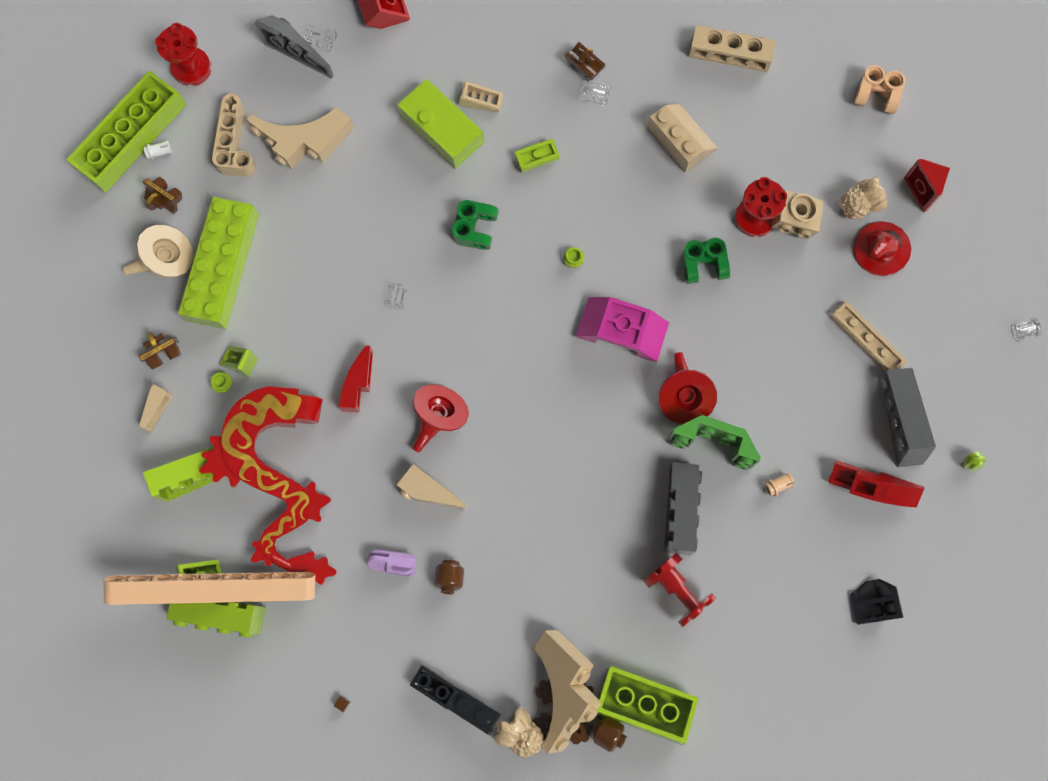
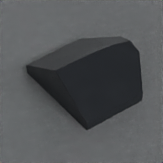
[851,579,904,625]

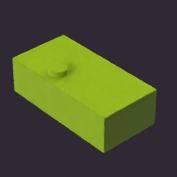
[397,79,485,169]
[597,666,699,745]

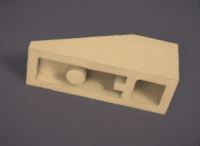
[397,464,467,510]

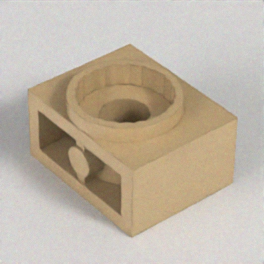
[771,190,824,239]

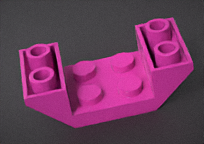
[575,297,669,363]

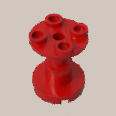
[155,22,212,86]
[735,177,788,237]
[643,552,716,627]

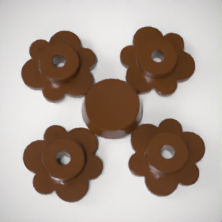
[532,679,594,744]

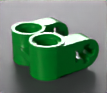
[452,200,499,250]
[682,237,730,284]

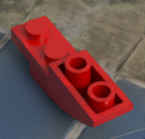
[828,460,925,508]

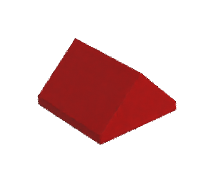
[904,158,950,212]

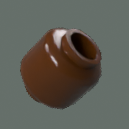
[434,560,465,595]
[591,717,627,752]

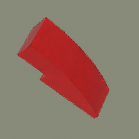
[339,345,373,413]

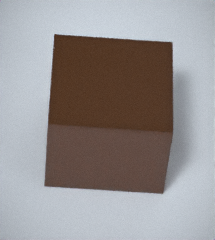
[334,696,351,712]

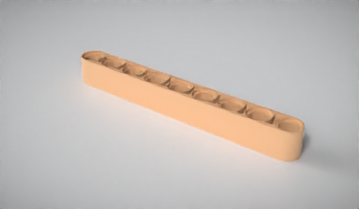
[103,572,315,605]

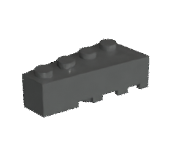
[880,368,936,467]
[663,462,702,555]

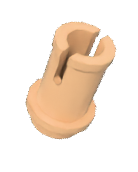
[764,473,795,496]

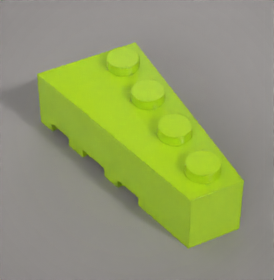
[143,447,227,502]
[166,602,266,638]

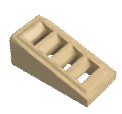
[458,81,503,112]
[139,384,173,433]

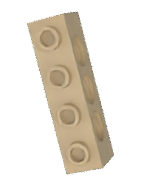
[689,25,776,72]

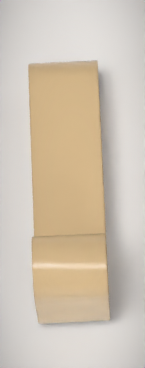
[212,93,256,177]

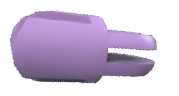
[367,550,415,577]

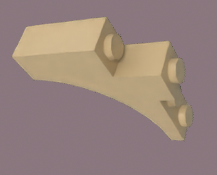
[247,107,354,169]
[534,630,602,754]

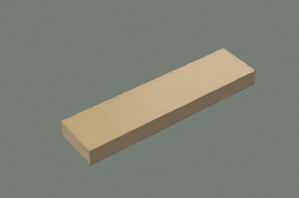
[829,301,908,372]

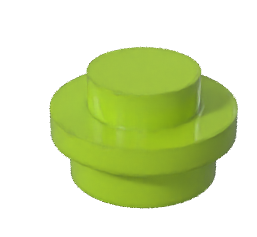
[563,247,584,268]
[210,372,232,393]
[963,452,987,471]

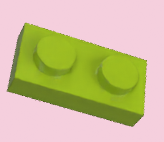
[514,138,560,173]

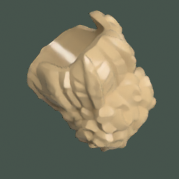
[840,177,888,219]
[493,706,544,759]

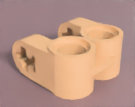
[854,65,905,114]

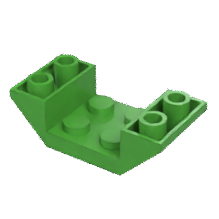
[668,415,761,470]

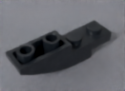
[410,665,501,735]

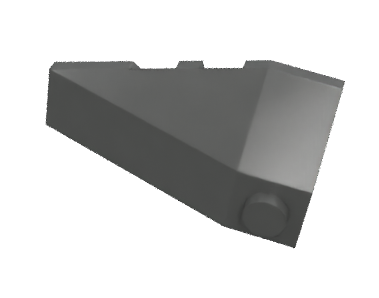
[255,15,334,79]

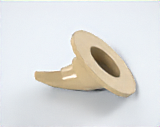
[123,225,194,278]

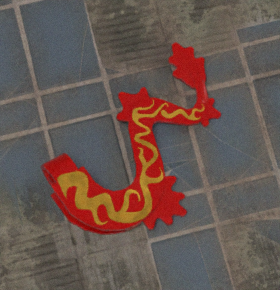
[199,386,337,585]

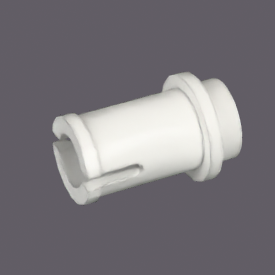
[143,140,172,160]

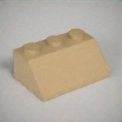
[647,104,718,173]

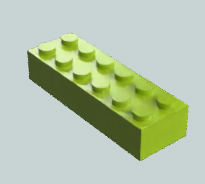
[66,70,187,193]
[178,197,259,329]

